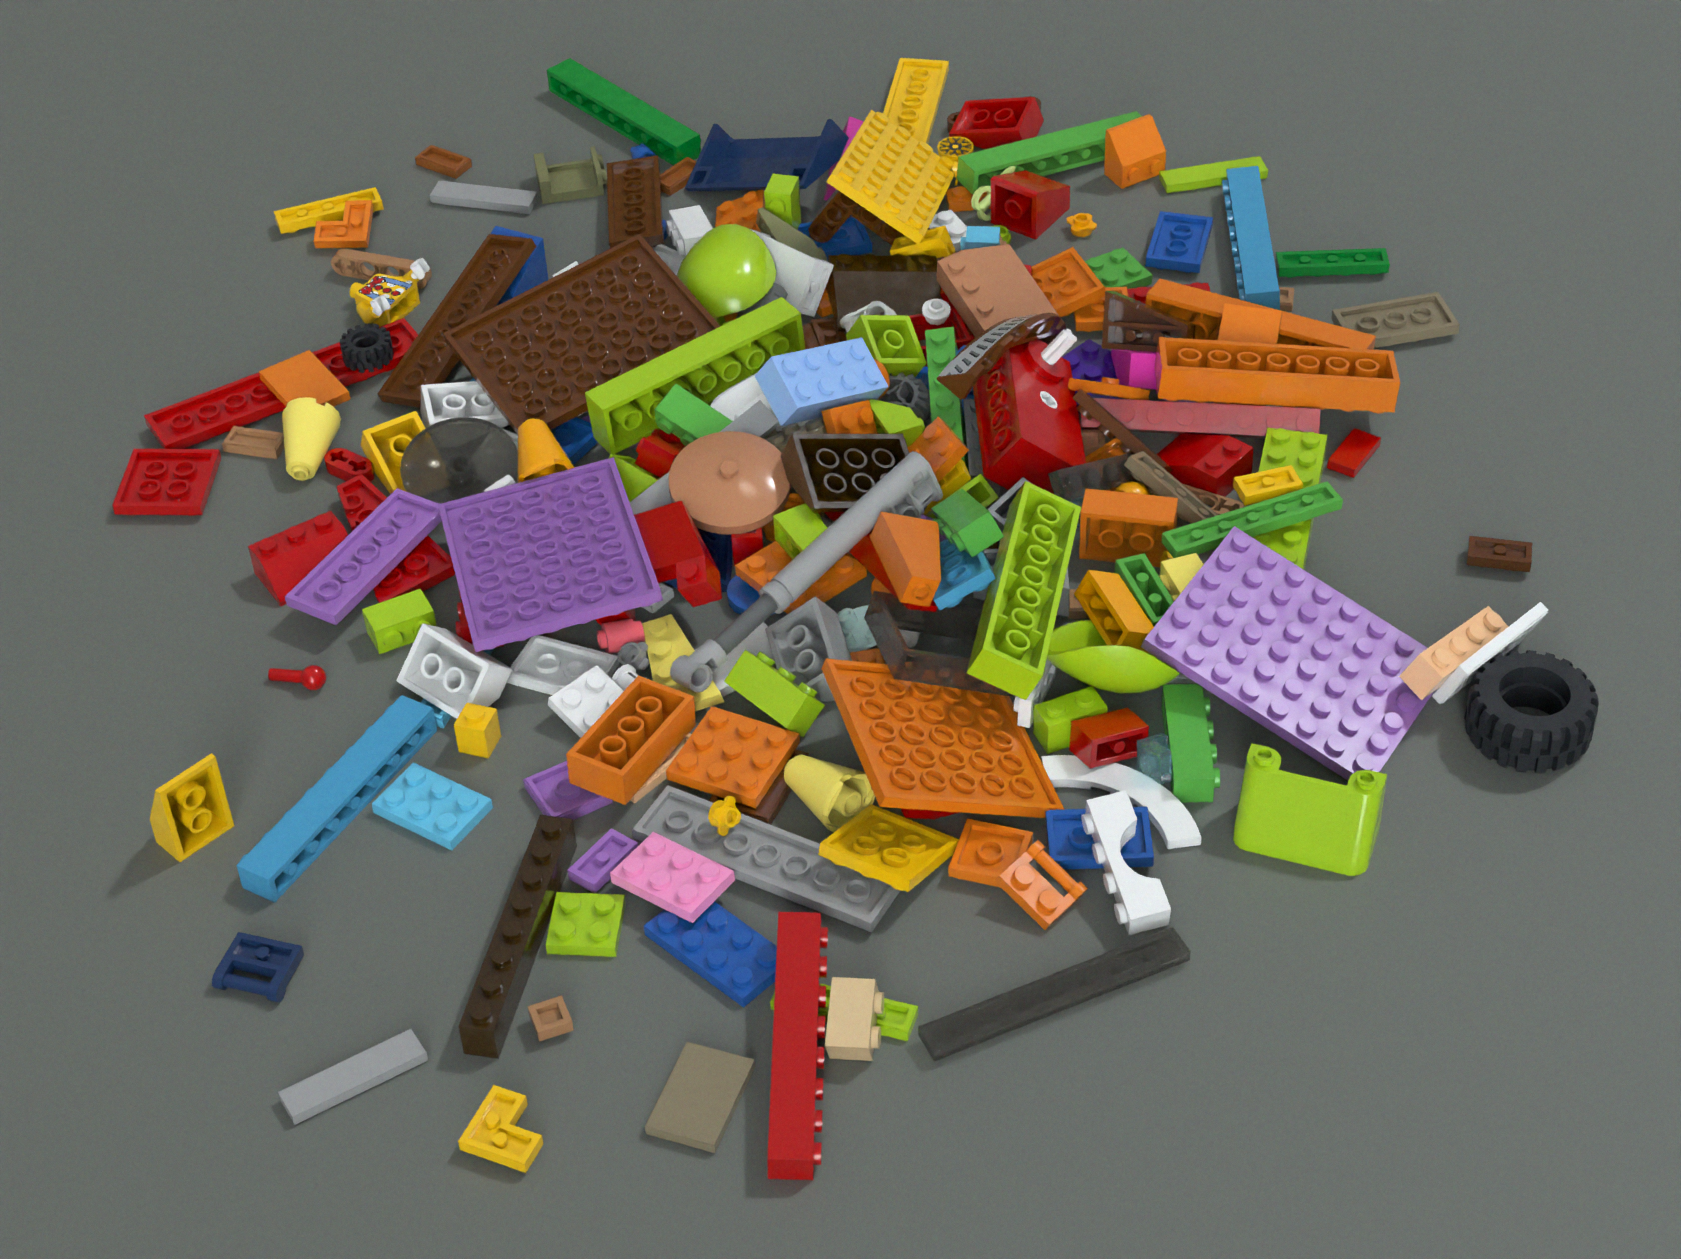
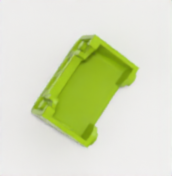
[1233,743,1387,876]

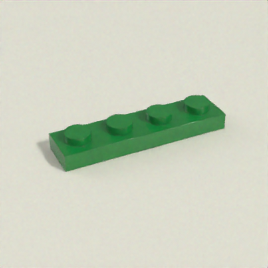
[1275,248,1390,278]

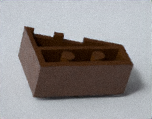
[1102,291,1195,352]

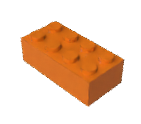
[566,675,696,805]

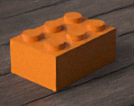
[1079,488,1178,567]

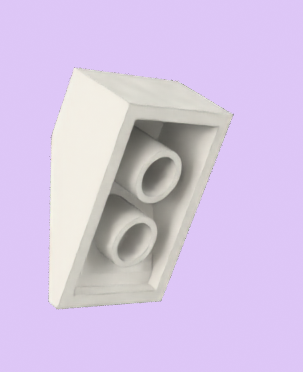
[420,381,510,449]

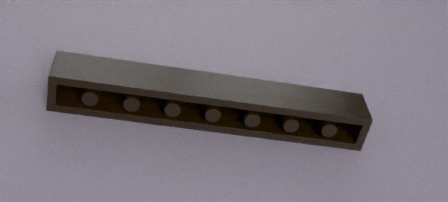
[458,815,577,1059]

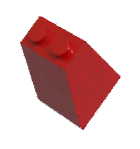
[991,170,1070,240]

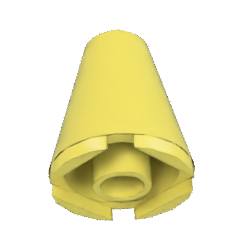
[282,397,341,481]
[784,755,875,832]

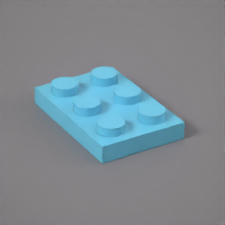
[372,762,493,851]

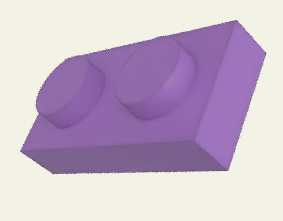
[567,828,638,893]

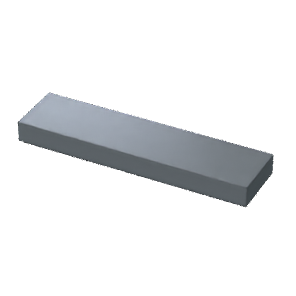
[430,181,538,214]
[278,1029,428,1125]

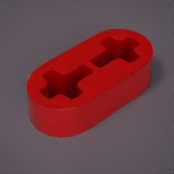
[324,448,375,482]

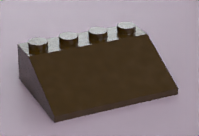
[826,254,943,332]
[781,434,927,512]

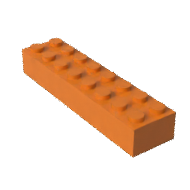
[1146,279,1376,350]
[1154,337,1400,413]

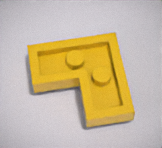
[458,1085,543,1173]

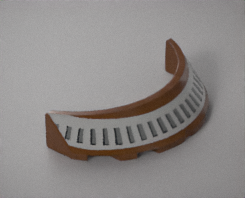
[937,313,1066,400]

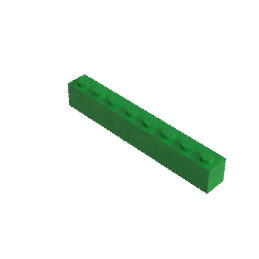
[547,58,701,166]

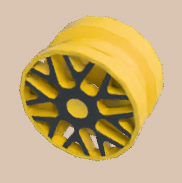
[937,136,974,163]

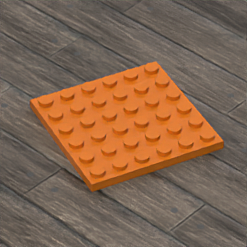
[821,658,1064,818]

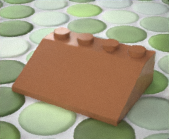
[936,244,1062,338]

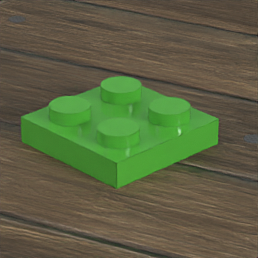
[1085,247,1153,289]

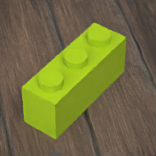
[724,649,825,737]

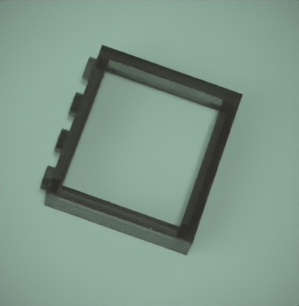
[864,591,1013,697]

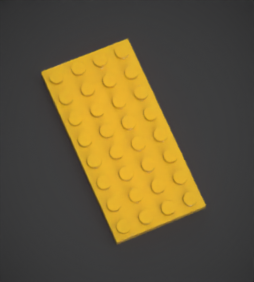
[826,110,955,244]

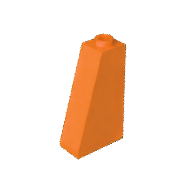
[870,511,941,607]

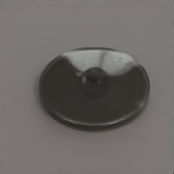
[400,417,518,504]

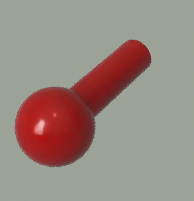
[268,665,326,690]

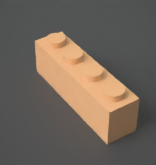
[1399,606,1509,700]

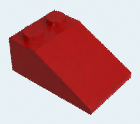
[949,97,1044,149]
[1157,434,1253,497]

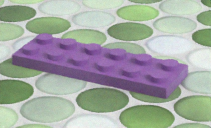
[285,488,442,625]

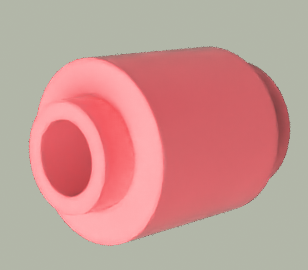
[597,619,645,654]

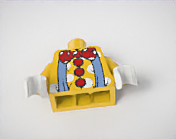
[349,258,430,327]

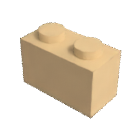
[825,977,884,1061]

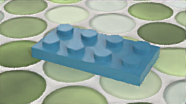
[933,539,996,610]

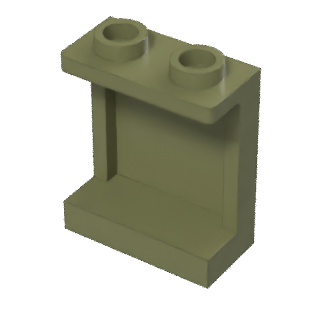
[533,146,607,204]

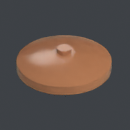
[668,431,791,535]

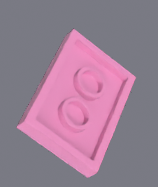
[610,832,735,923]

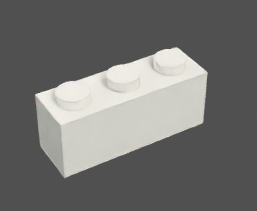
[666,205,713,258]

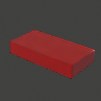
[1327,428,1381,478]

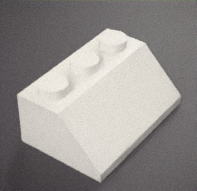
[396,624,513,719]

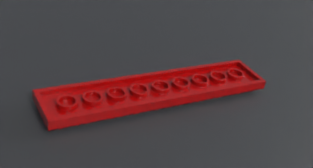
[144,318,418,449]

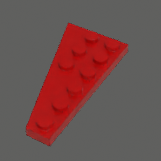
[336,474,455,603]

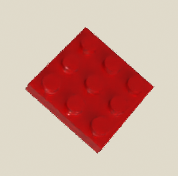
[112,449,221,516]

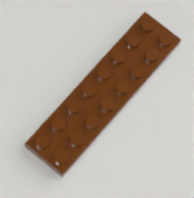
[377,234,536,408]

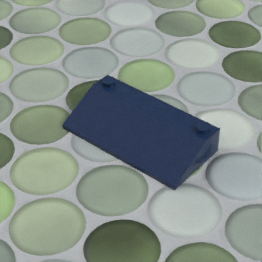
[685,119,849,191]

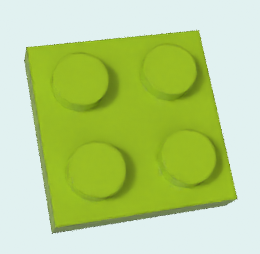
[546,892,626,957]

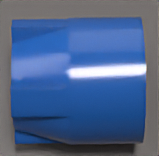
[630,143,656,159]

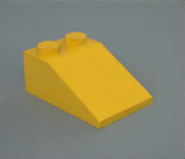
[360,411,454,498]
[149,753,234,862]

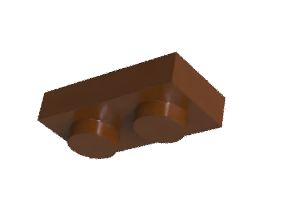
[1467,536,1533,572]

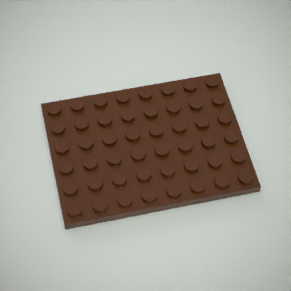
[443,234,720,435]

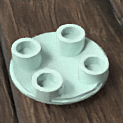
[837,602,892,652]

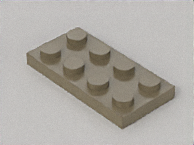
[1331,292,1460,348]

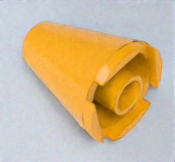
[518,419,575,483]

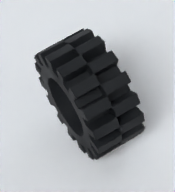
[340,324,394,373]

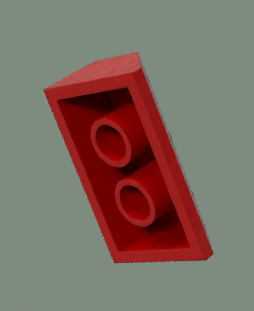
[248,510,348,606]

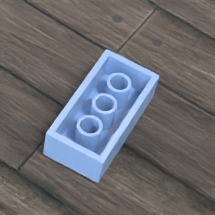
[755,337,889,426]

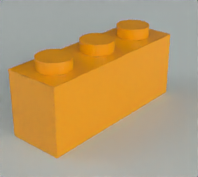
[1074,570,1154,653]

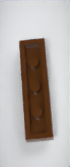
[1073,389,1173,473]

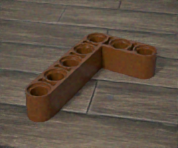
[809,189,944,261]

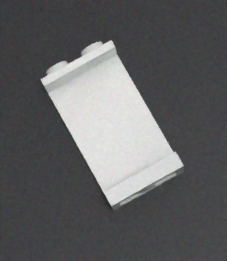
[750,229,834,317]

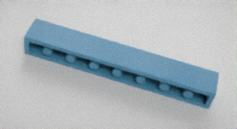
[1222,166,1280,310]
[236,695,437,903]

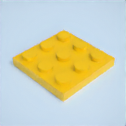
[818,804,959,892]

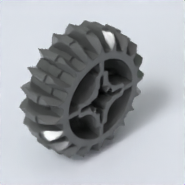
[879,372,931,425]

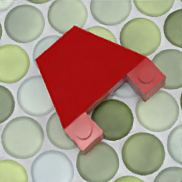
[595,500,722,626]

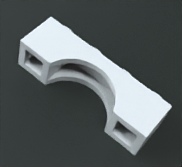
[1081,790,1171,935]

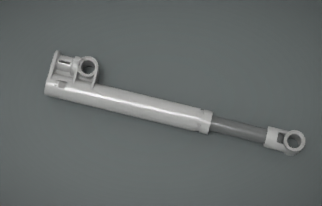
[670,451,943,692]

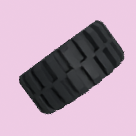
[1464,650,1599,773]

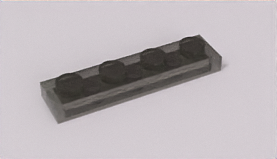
[1048,453,1139,500]

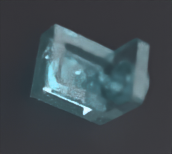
[1137,733,1172,784]

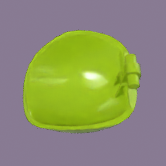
[676,224,776,326]
[1047,620,1180,694]

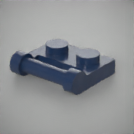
[212,932,304,1003]

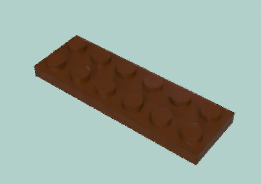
[607,155,664,248]

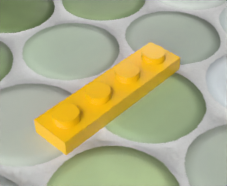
[273,187,383,234]

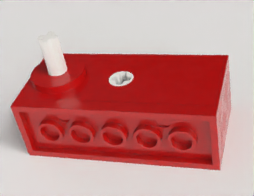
[973,329,1088,499]

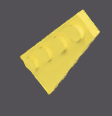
[642,614,724,711]

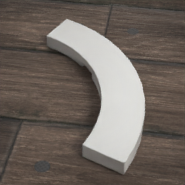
[1041,755,1201,849]

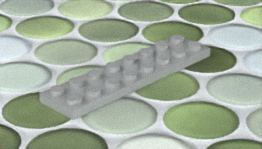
[632,785,900,932]

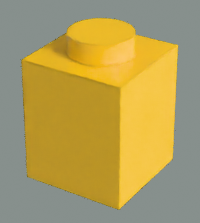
[454,703,501,759]

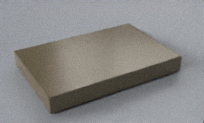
[645,1042,755,1153]

